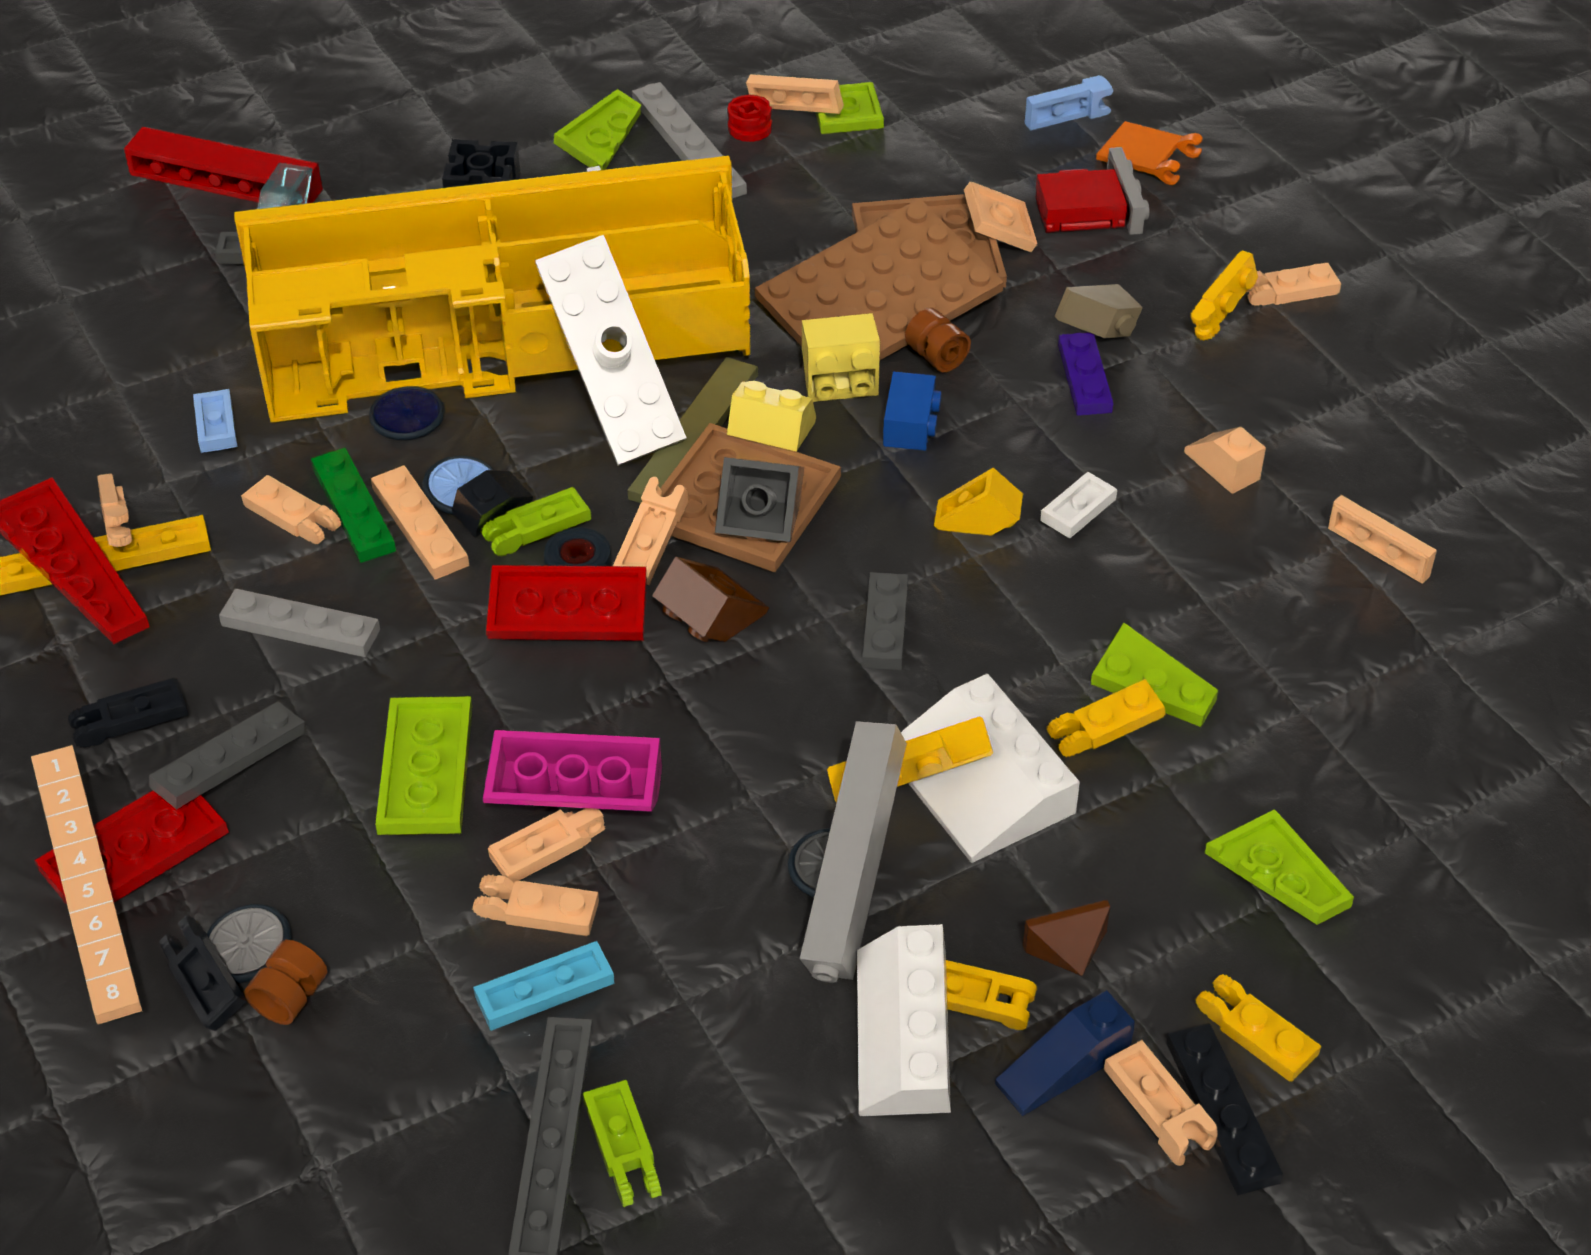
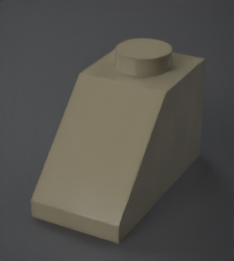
[1054,284,1143,338]

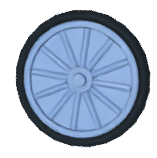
[422,455,495,515]

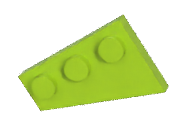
[553,89,641,170]
[1091,623,1218,727]
[1205,809,1354,925]

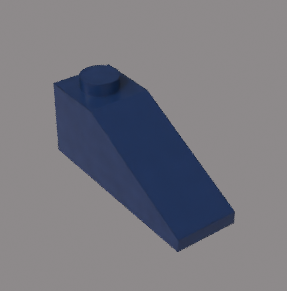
[995,990,1135,1117]

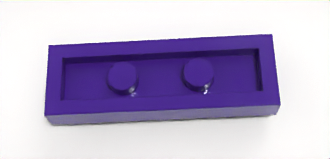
[1058,333,1113,416]

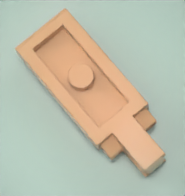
[488,808,605,882]

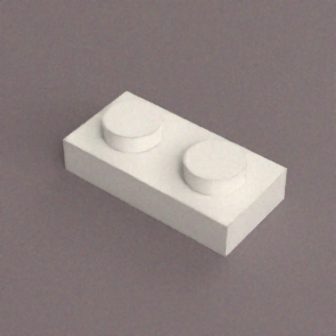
[1040,472,1117,538]

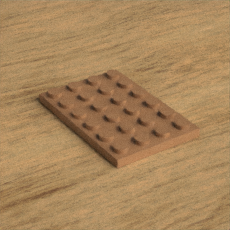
[755,198,1004,361]

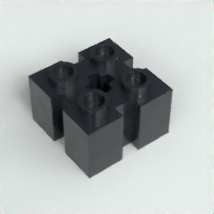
[442,139,521,188]

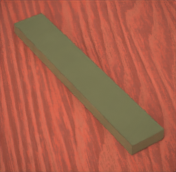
[627,357,758,503]

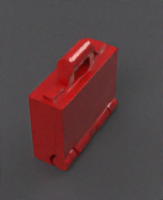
[1035,169,1127,233]

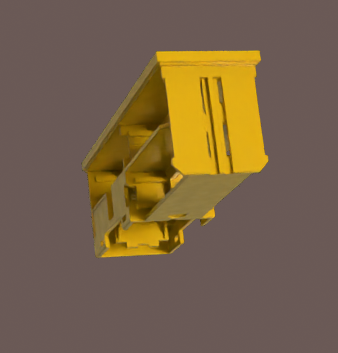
[234,156,750,423]

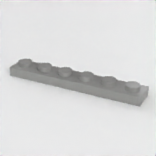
[632,82,747,199]

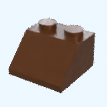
[652,557,770,642]

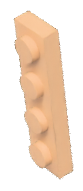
[371,465,469,580]

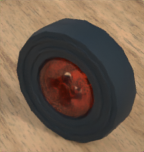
[544,527,612,566]

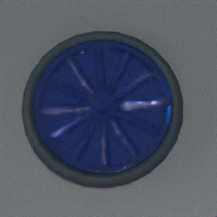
[369,386,445,440]

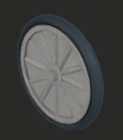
[206,904,291,983]

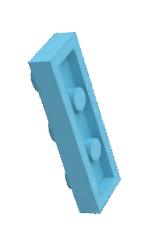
[473,941,615,1031]

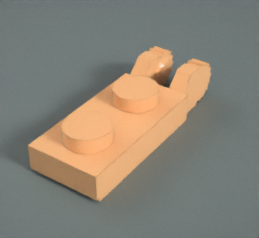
[1247,263,1341,306]
[97,474,132,547]
[241,475,341,545]
[472,874,599,936]

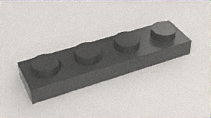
[149,701,305,809]

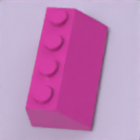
[483,730,662,811]

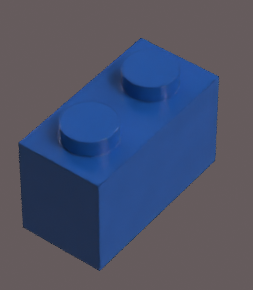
[883,371,941,451]

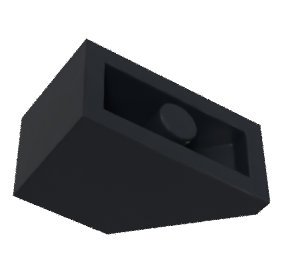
[452,470,533,538]

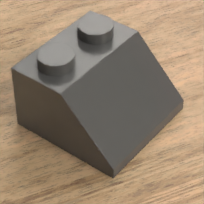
[715,457,805,542]

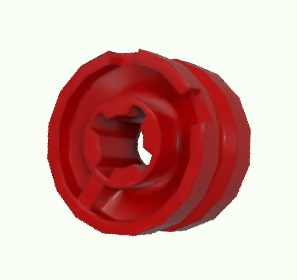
[727,94,772,142]

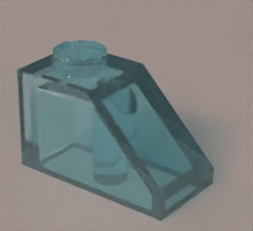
[257,162,313,209]

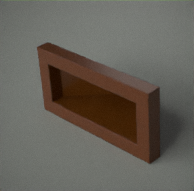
[1023,900,1110,976]

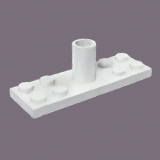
[535,235,686,466]

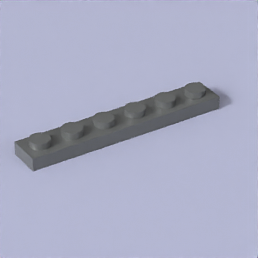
[508,1017,593,1255]

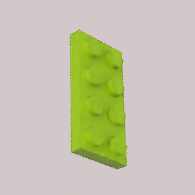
[375,696,472,835]

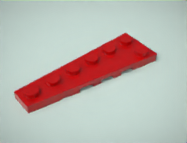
[0,477,150,644]

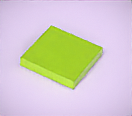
[815,82,884,134]

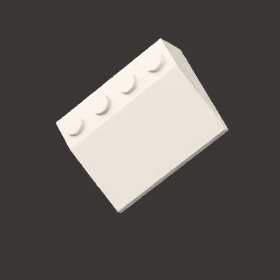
[901,674,1080,863]

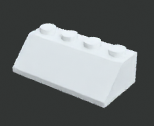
[857,924,951,1116]

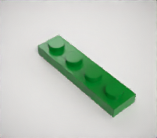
[311,447,396,563]

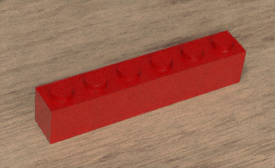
[124,126,323,207]

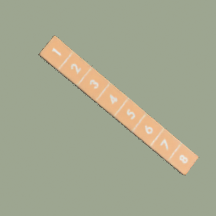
[31,745,142,1025]

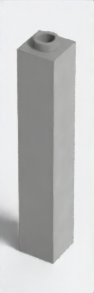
[800,721,907,983]

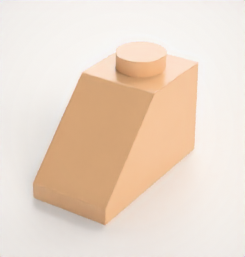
[1184,427,1266,494]

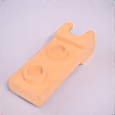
[613,477,688,585]
[1104,1040,1217,1166]

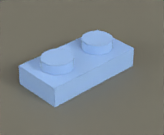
[193,389,238,453]

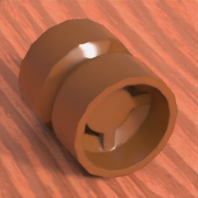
[905,308,971,373]
[244,939,328,1025]

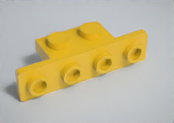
[827,716,993,803]

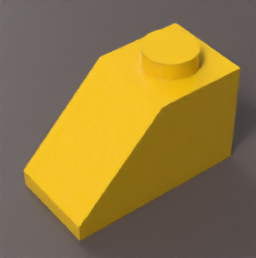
[934,468,1023,536]

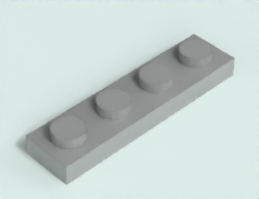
[219,588,380,657]

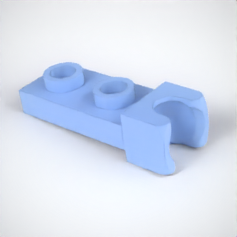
[1025,75,1113,131]

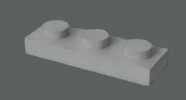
[1107,147,1149,235]

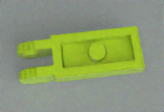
[481,487,591,557]
[582,1080,662,1207]

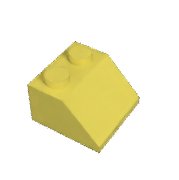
[727,381,816,452]

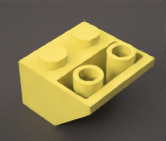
[802,313,880,402]

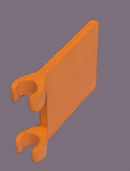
[1096,121,1202,185]

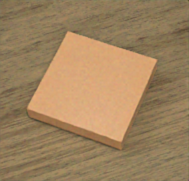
[964,182,1038,252]

